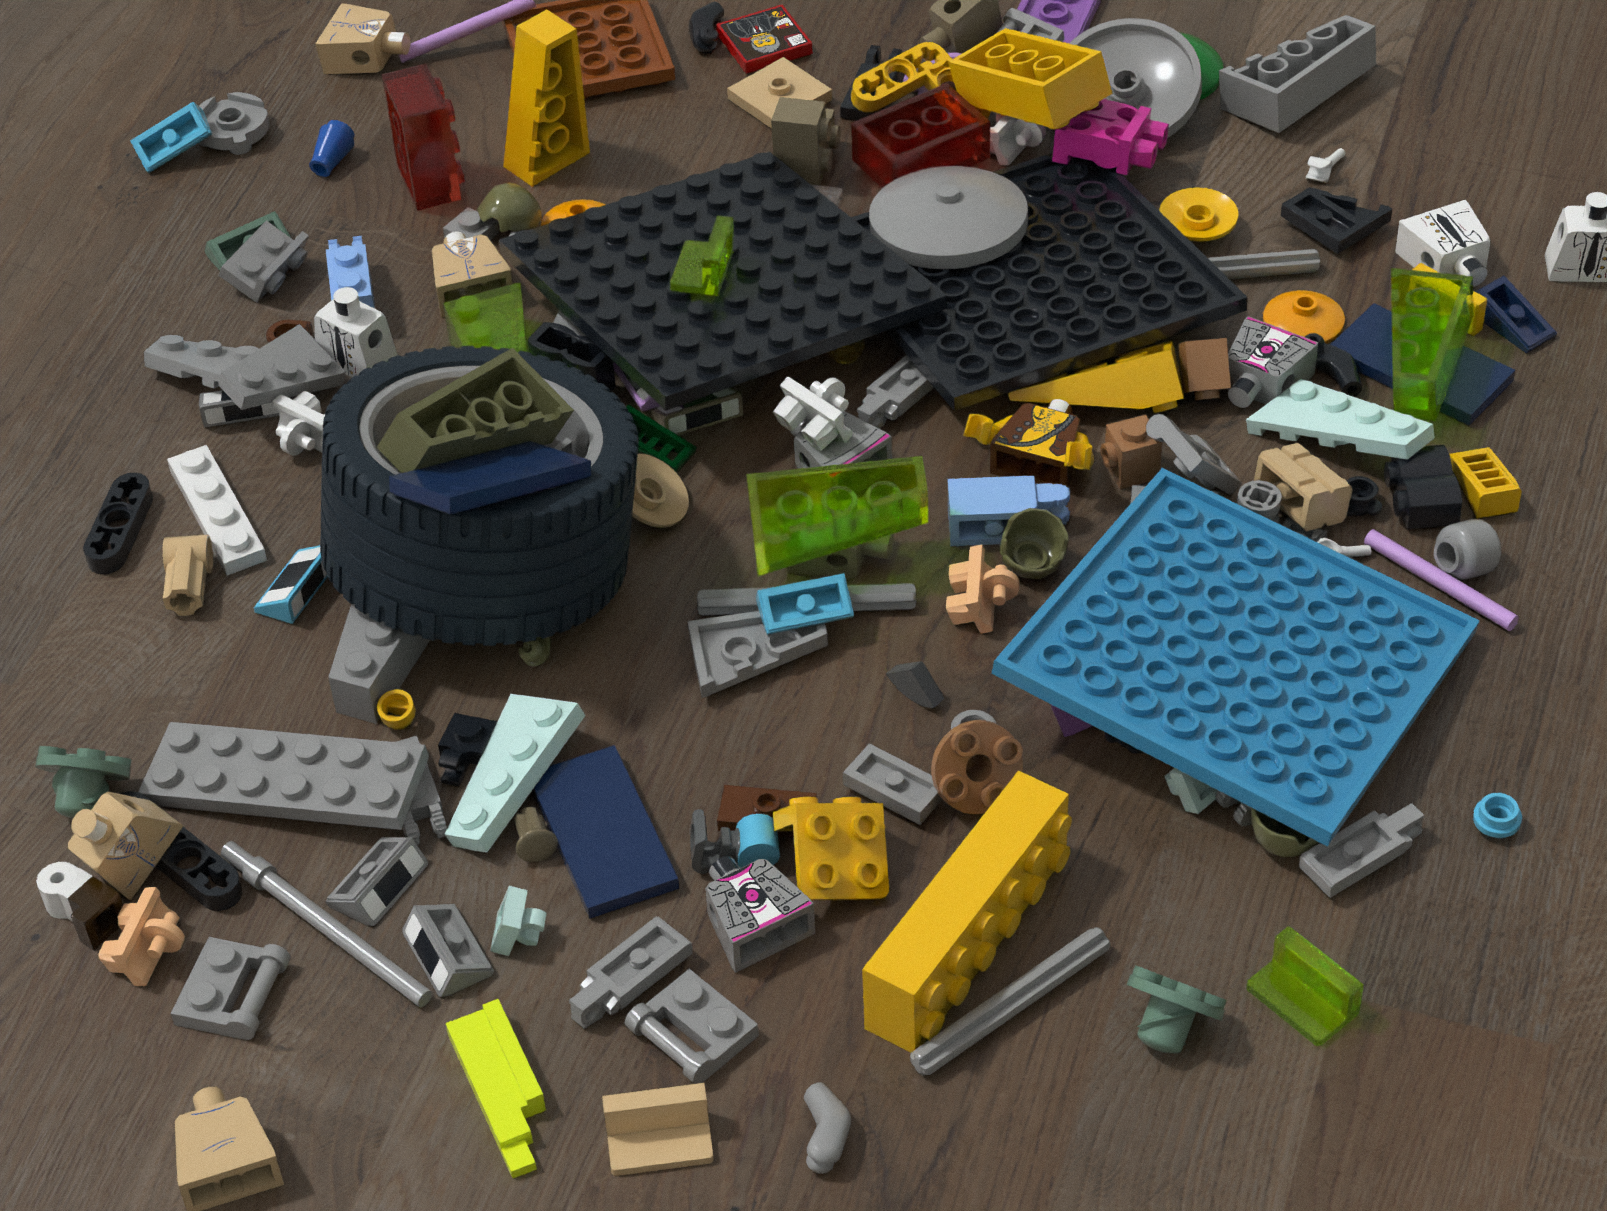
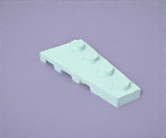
[1246,379,1435,459]
[445,694,586,853]

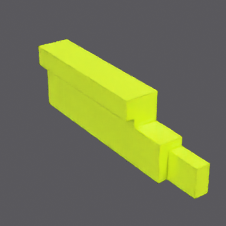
[446,999,546,1179]

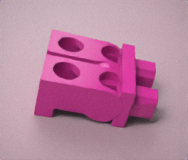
[1052,99,1169,175]

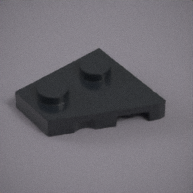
[1281,187,1392,254]

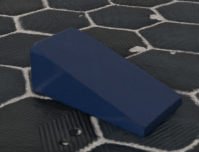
[1475,275,1557,354]

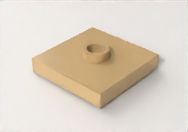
[727,57,833,129]

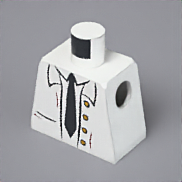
[1545,192,1607,282]
[1395,200,1490,287]
[314,287,398,377]

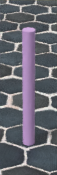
[398,0,536,63]
[1364,529,1519,631]

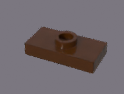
[717,785,817,838]

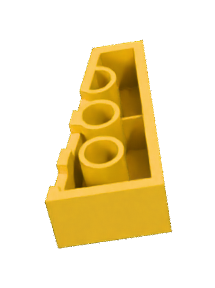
[503,9,590,187]

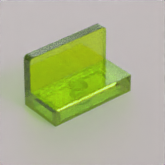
[670,216,734,296]
[1246,926,1364,1046]

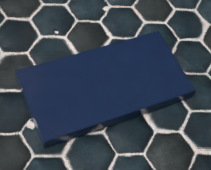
[1330,303,1515,426]
[389,441,591,514]
[532,745,679,919]

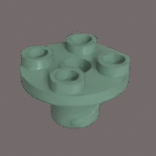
[35,746,132,818]
[1126,965,1227,1054]

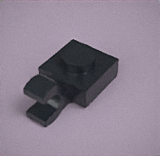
[438,713,497,787]

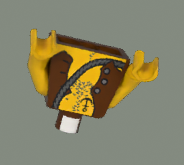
[963,399,1094,488]

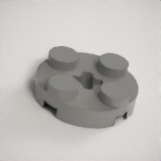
[198,92,270,155]

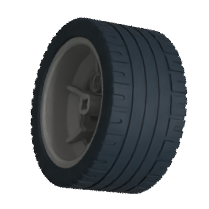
[320,346,639,646]

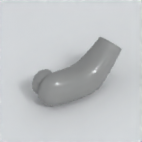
[804,1082,851,1174]

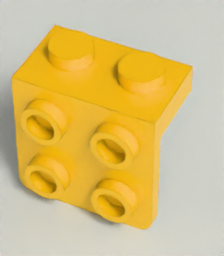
[773,797,889,901]

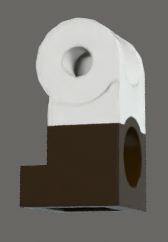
[36,862,123,950]

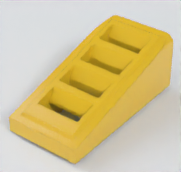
[1449,447,1522,518]

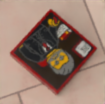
[716,5,813,74]

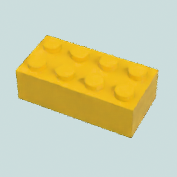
[948,28,1113,129]

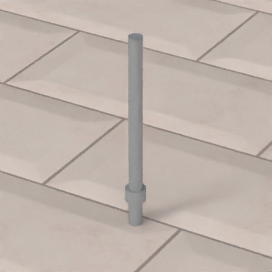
[221,841,432,1007]

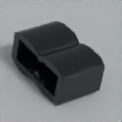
[527,322,616,392]
[1384,445,1462,529]

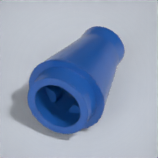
[309,120,355,177]

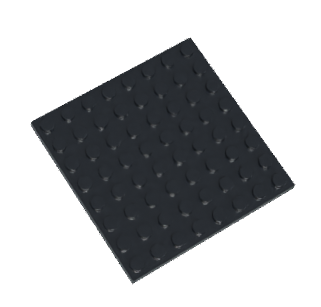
[499,152,947,411]
[851,153,1248,411]

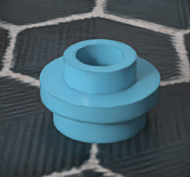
[1473,793,1522,838]

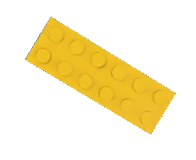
[862,770,1072,1053]

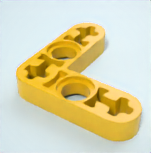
[851,42,991,132]

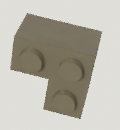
[771,97,841,187]

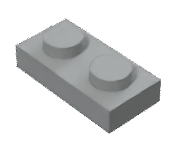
[843,743,943,825]

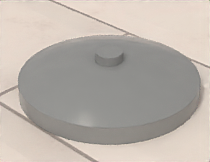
[1069,18,1202,138]
[869,166,1028,269]

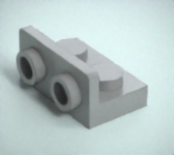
[218,220,309,303]

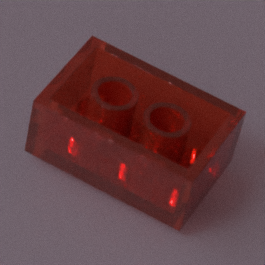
[382,64,465,211]
[851,83,990,188]

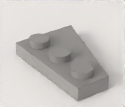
[144,335,258,388]
[688,611,828,698]

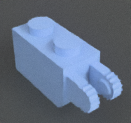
[326,235,375,308]
[948,476,1070,546]

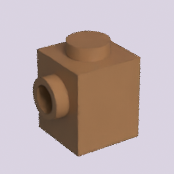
[1179,338,1231,400]
[1100,415,1162,489]

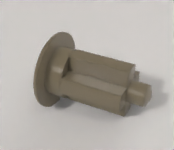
[514,807,558,863]

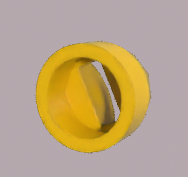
[377,689,416,730]

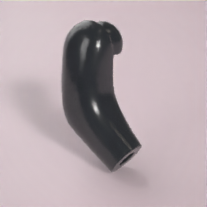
[688,2,724,53]
[1305,333,1362,397]

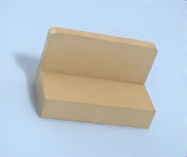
[602,1083,714,1176]

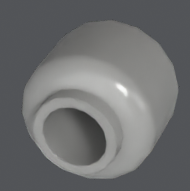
[1434,519,1501,580]

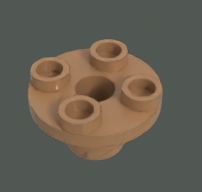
[931,720,1023,814]

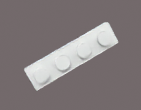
[167,445,267,576]

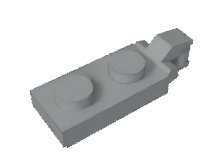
[857,355,934,429]
[1299,803,1424,898]
[569,916,693,1029]

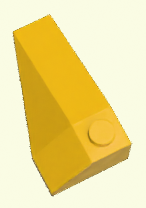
[1008,340,1184,413]

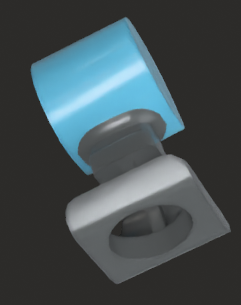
[689,809,780,874]

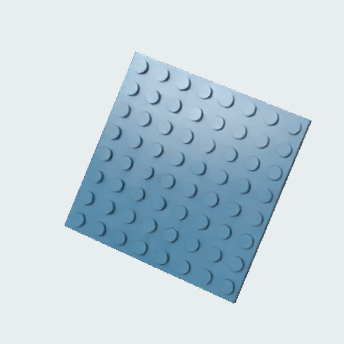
[991,468,1480,847]

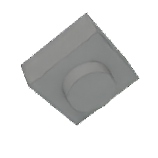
[443,207,499,240]

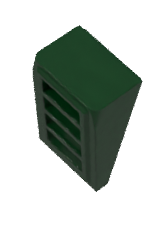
[626,405,697,473]

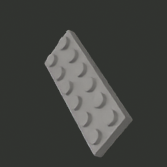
[138,722,429,830]

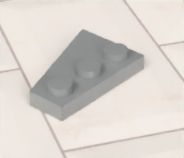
[218,324,346,410]

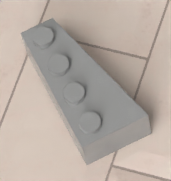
[1219,15,1376,133]
[328,604,430,724]

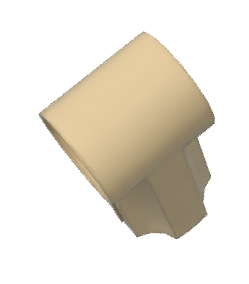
[163,535,213,616]

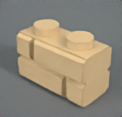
[1254,443,1352,531]

